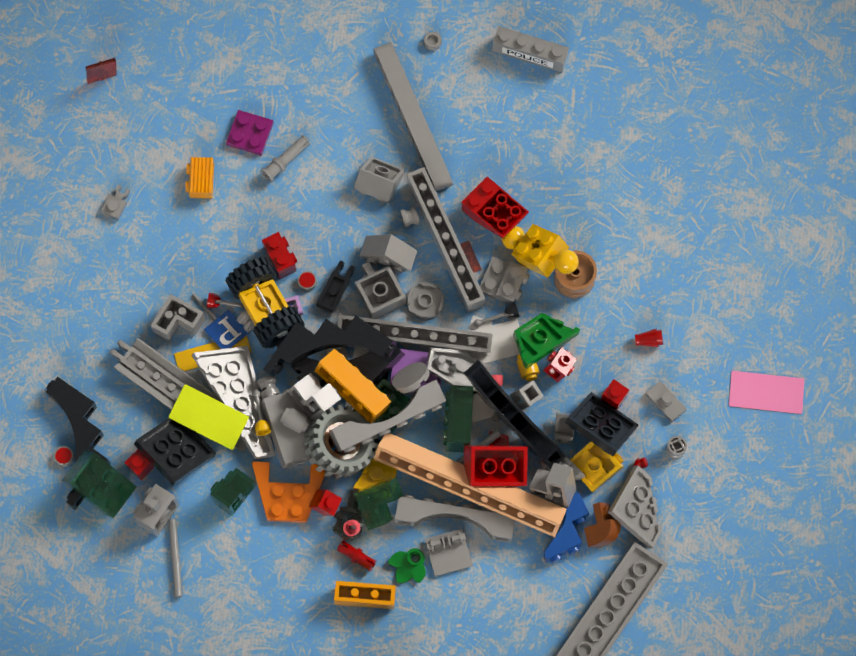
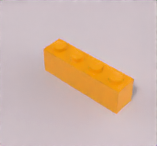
[315,349,391,424]

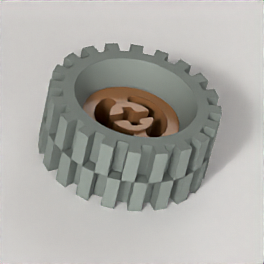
[304,405,378,479]

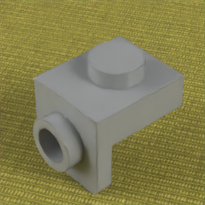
[554,412,574,443]

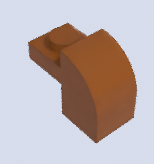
[584,502,621,548]

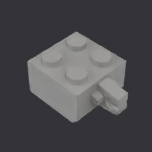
[355,262,406,319]
[133,484,179,537]

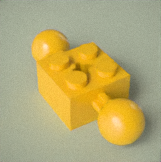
[501,224,579,278]

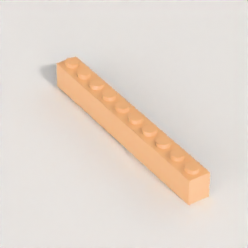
[374,433,567,537]

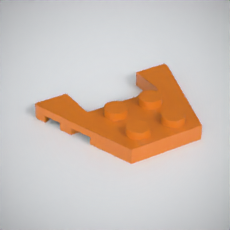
[252,461,325,523]

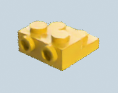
[570,442,624,492]

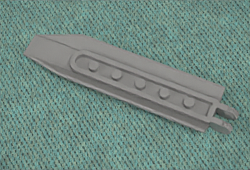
[109,338,247,452]

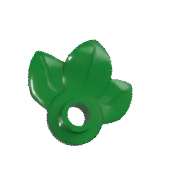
[388,548,426,583]

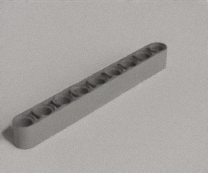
[373,42,453,192]

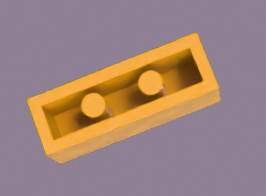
[334,581,396,610]

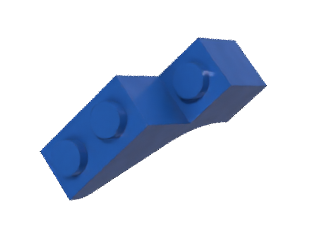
[544,492,589,563]

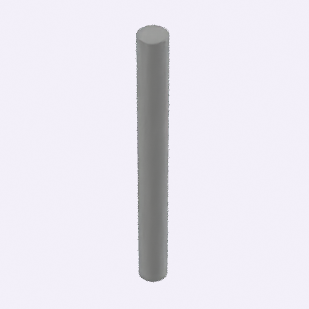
[168,519,183,598]

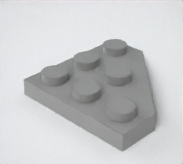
[608,465,662,549]

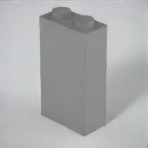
[261,388,312,469]

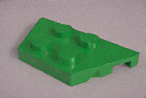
[513,313,580,369]

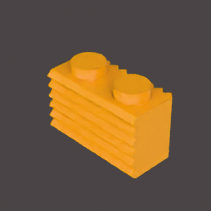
[185,157,214,198]

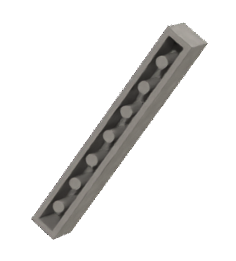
[407,167,485,313]
[338,315,493,353]

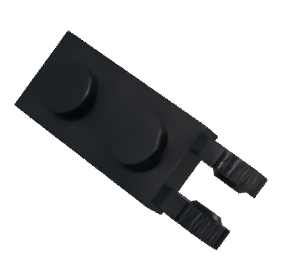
[316,261,355,314]

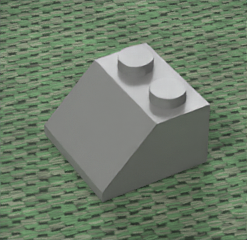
[354,156,405,202]

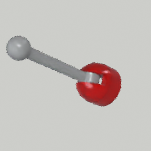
[207,293,245,309]

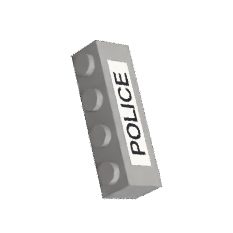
[492,26,569,73]

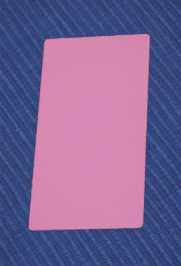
[729,371,804,414]

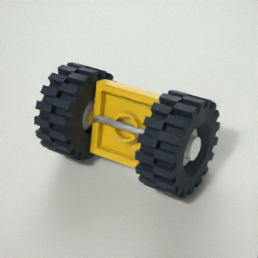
[225,256,305,349]

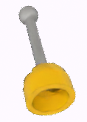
[253,390,271,436]

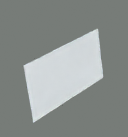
[449,319,520,363]

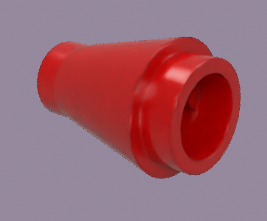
[635,328,663,347]

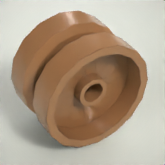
[554,250,597,299]

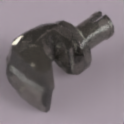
[333,490,363,540]

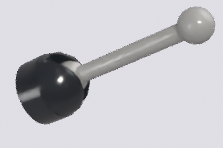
[474,303,520,327]

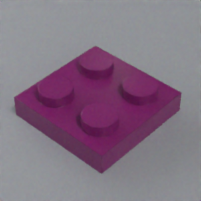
[226,110,274,156]

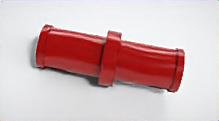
[337,540,377,572]

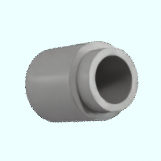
[280,408,310,434]

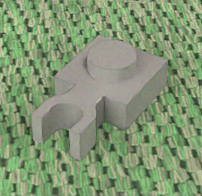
[101,184,130,220]

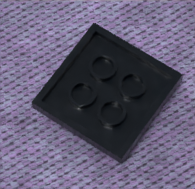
[565,392,639,456]
[134,418,216,486]

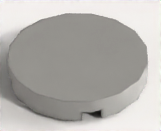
[407,282,444,320]
[392,362,430,393]

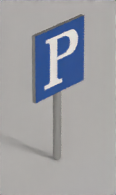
[192,294,250,349]

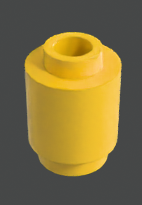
[516,354,540,382]

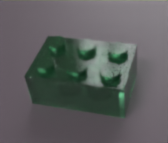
[443,385,474,453]
[62,449,137,518]

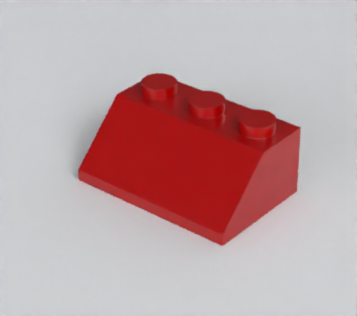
[464,445,528,486]

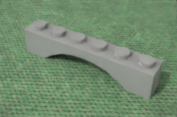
[329,380,446,453]
[395,495,515,543]

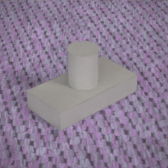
[646,381,686,423]

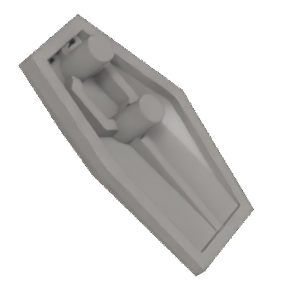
[426,348,491,392]

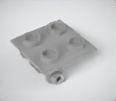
[424,529,473,577]

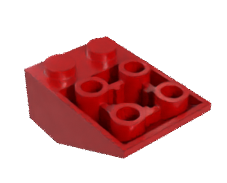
[461,176,529,239]

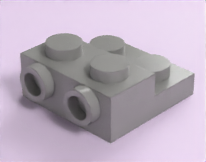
[480,257,530,305]

